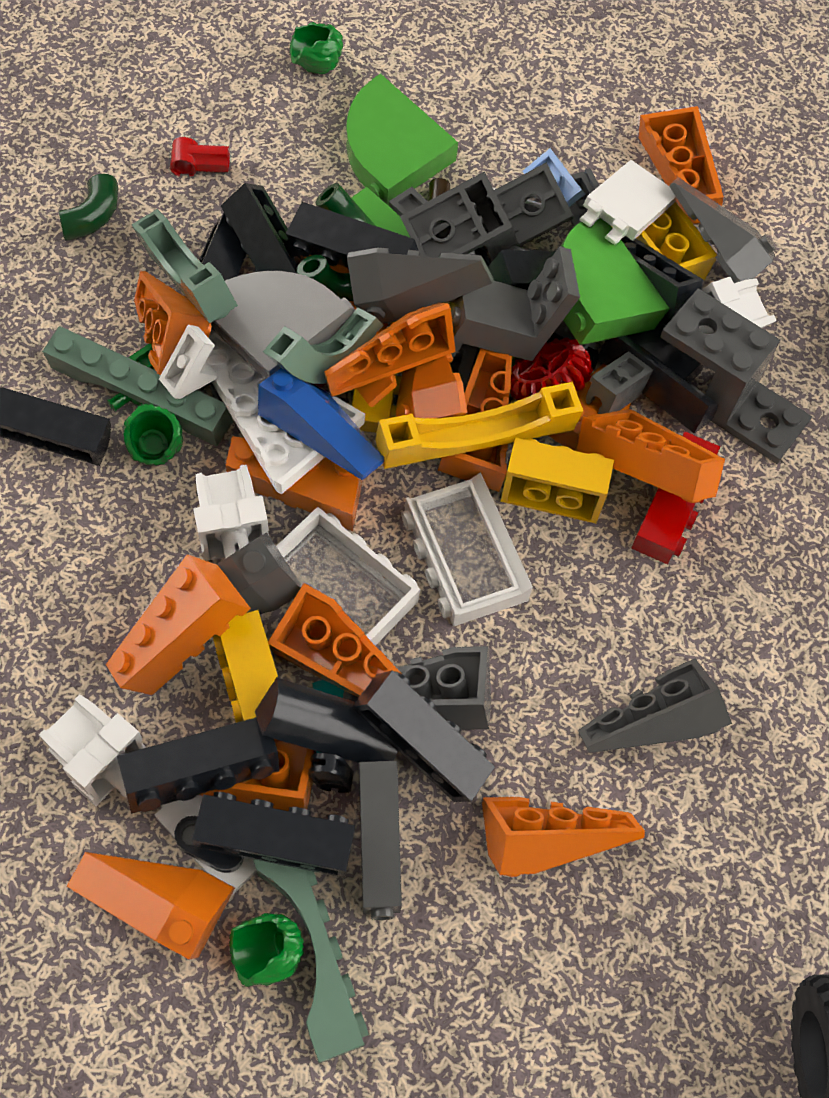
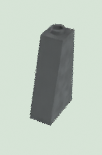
[359,761,402,920]

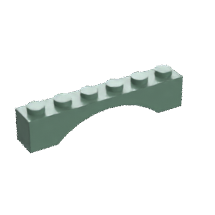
[131,209,238,323]
[42,326,233,446]
[253,859,369,1064]

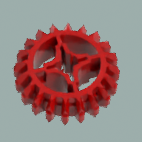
[510,337,593,401]

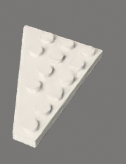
[206,328,365,494]

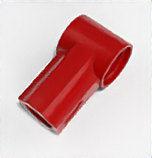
[170,137,230,176]

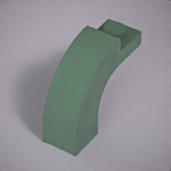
[263,307,383,384]

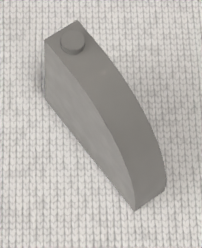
[211,271,355,379]

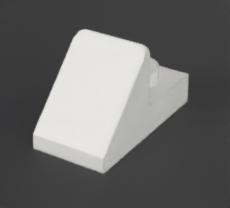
[159,324,218,399]

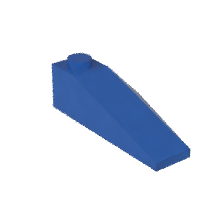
[258,368,385,480]

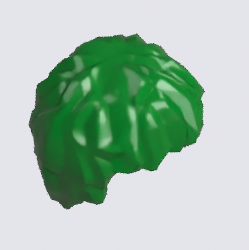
[289,22,343,74]
[123,404,183,466]
[229,913,304,987]

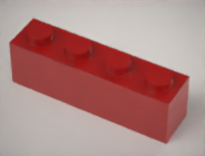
[631,431,721,565]

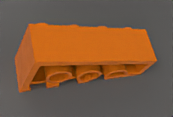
[638,106,724,224]
[437,348,512,492]
[576,409,725,503]
[225,436,363,531]
[106,554,251,695]

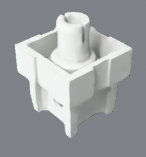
[699,277,777,334]
[193,465,269,561]
[39,694,146,806]

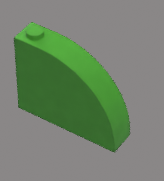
[346,74,458,206]
[561,218,670,345]

